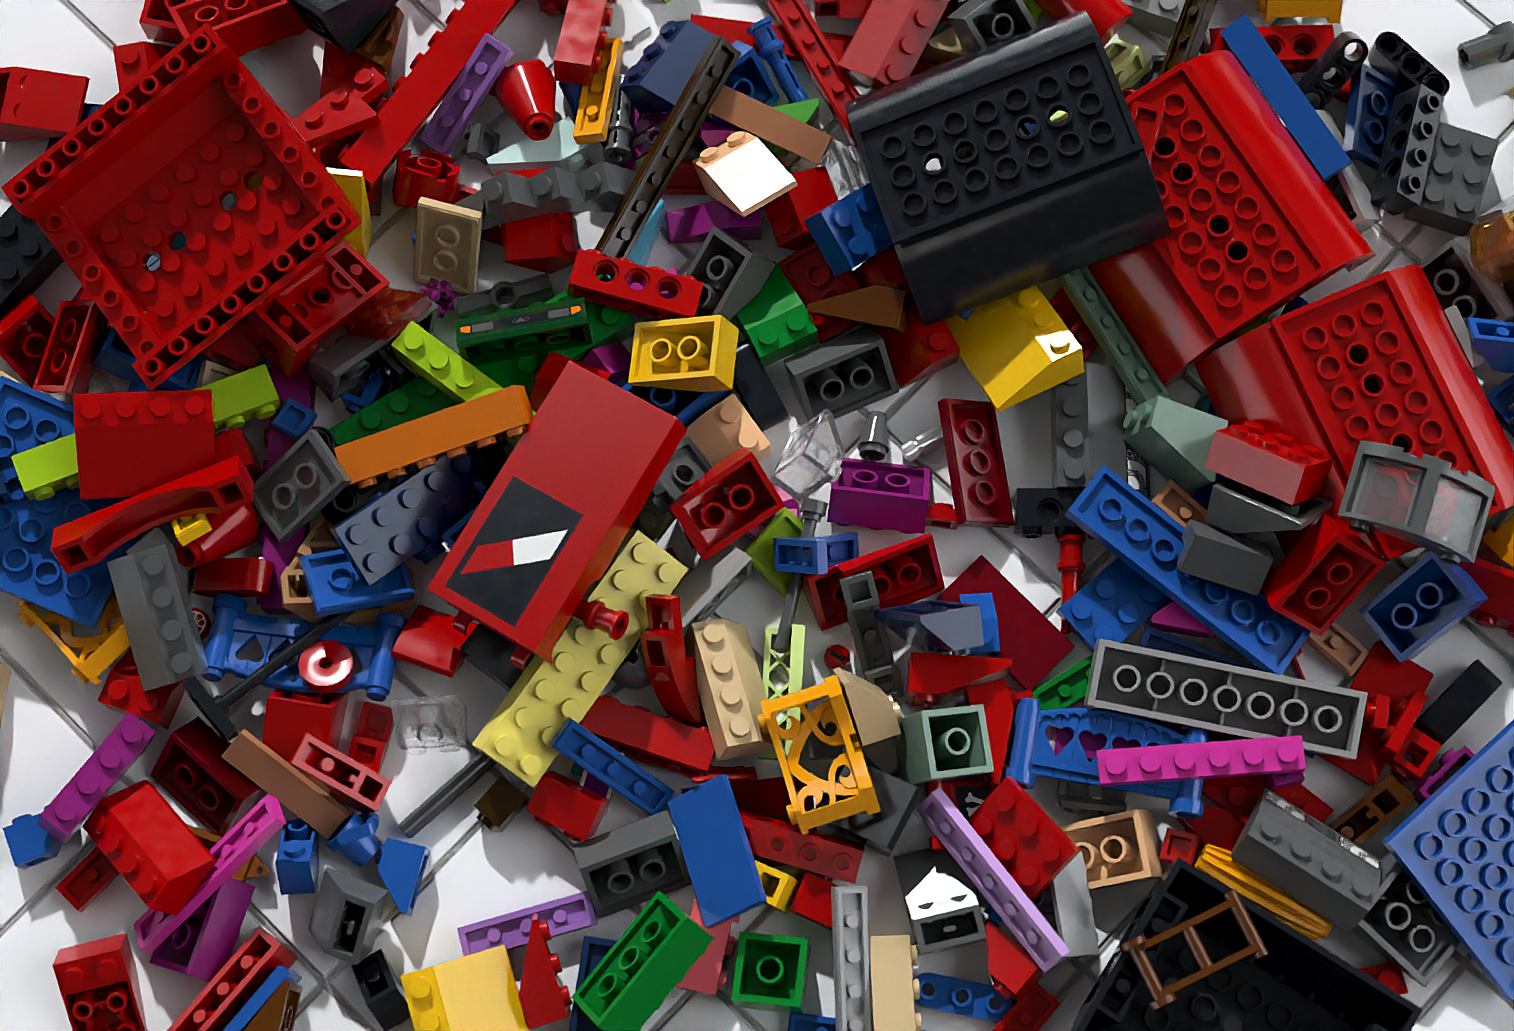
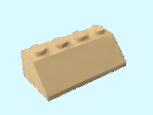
[684,618,775,761]

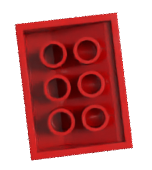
[73,389,216,500]

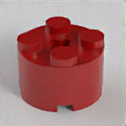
[392,149,461,209]

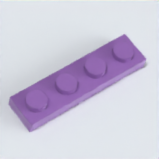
[419,33,514,155]
[457,891,598,956]

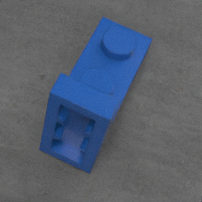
[773,532,859,575]

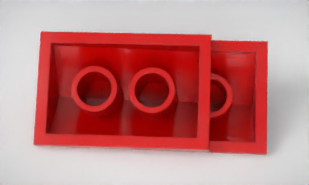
[802,533,945,631]

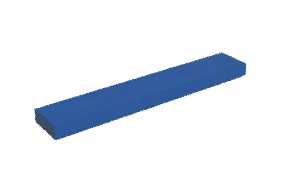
[1220,13,1353,181]

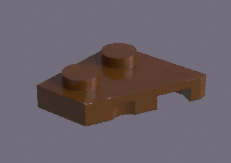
[350,6,405,72]

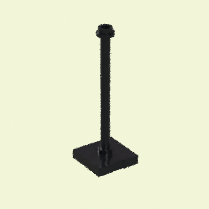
[183,610,357,746]

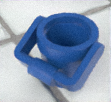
[325,812,382,867]

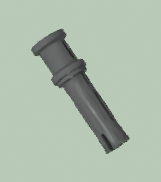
[603,75,634,164]

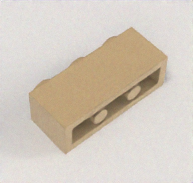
[869,935,922,1031]

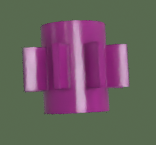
[419,277,458,319]

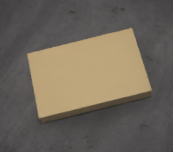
[413,197,483,295]

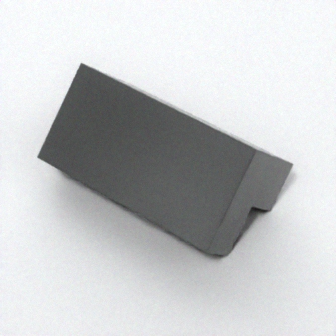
[1177,519,1274,596]

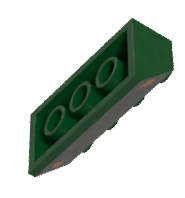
[455,296,593,366]

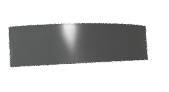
[839,570,905,699]

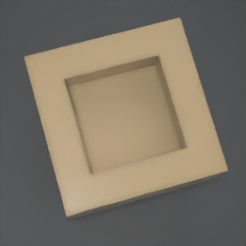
[195,361,236,389]

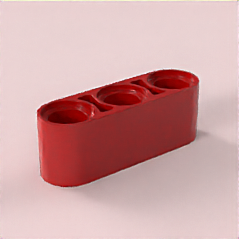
[192,557,274,598]

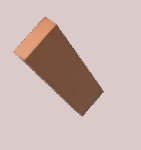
[708,85,834,166]
[221,729,350,839]

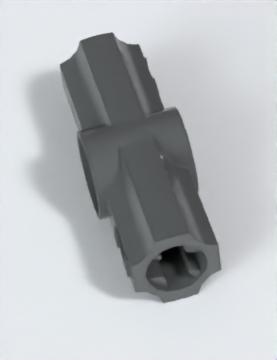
[1457,21,1514,71]
[456,273,555,319]

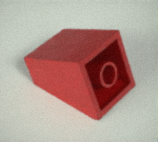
[262,689,349,787]

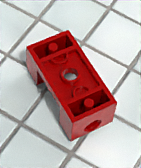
[244,240,390,378]

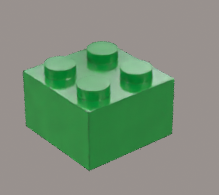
[731,931,811,1014]

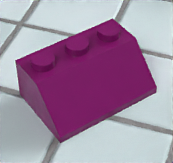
[827,457,931,534]
[149,877,256,982]

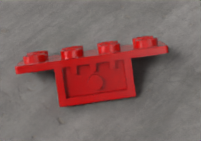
[1315,642,1434,786]

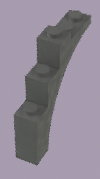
[453,161,637,231]

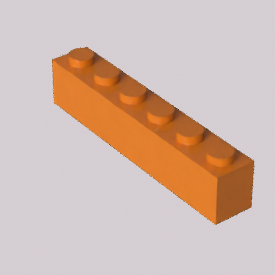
[334,385,534,490]

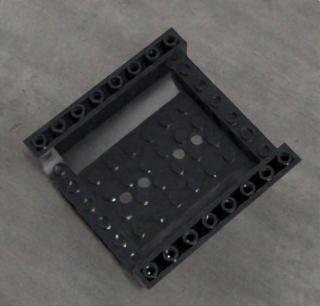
[844,9,1171,327]

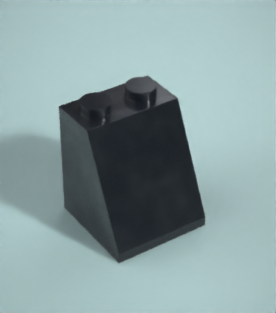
[287,0,399,55]
[460,623,536,692]
[816,765,923,858]

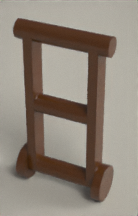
[1118,889,1268,1011]

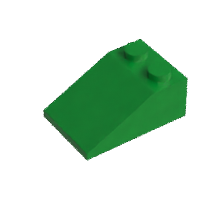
[733,261,818,368]

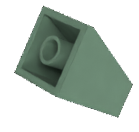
[1123,396,1228,493]
[894,704,994,786]

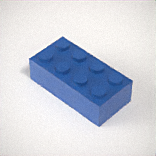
[804,182,893,276]

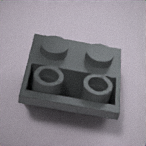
[308,867,389,965]

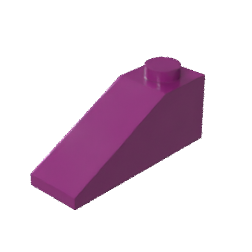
[666,200,761,244]

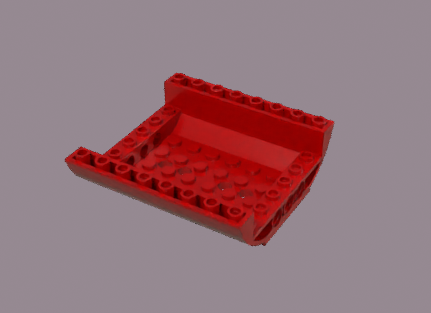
[0,23,362,391]
[1087,50,1376,388]
[1194,264,1514,562]

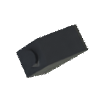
[351,949,411,1031]

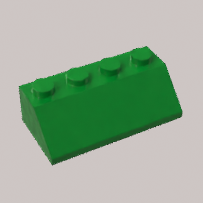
[571,891,714,1031]

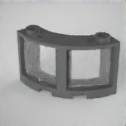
[1338,440,1496,565]

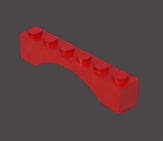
[51,455,254,575]

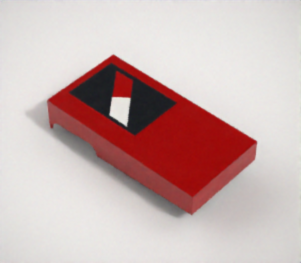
[427,360,687,671]

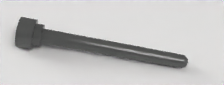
[774,498,828,654]

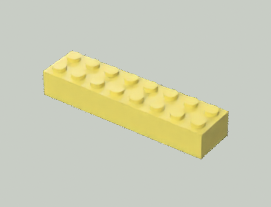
[471,529,688,788]

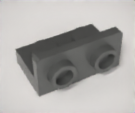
[1057,761,1127,816]

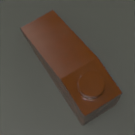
[806,282,913,334]
[1327,772,1415,846]

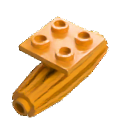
[1194,843,1334,942]

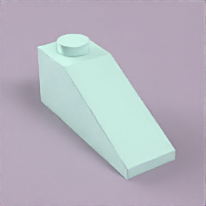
[486,116,589,176]

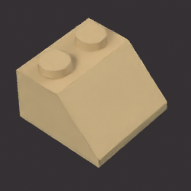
[833,667,903,746]

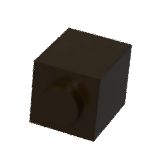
[474,776,529,832]

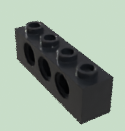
[1370,84,1444,216]
[1013,488,1148,539]

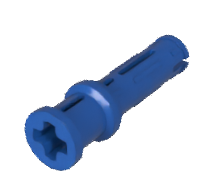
[746,17,810,104]

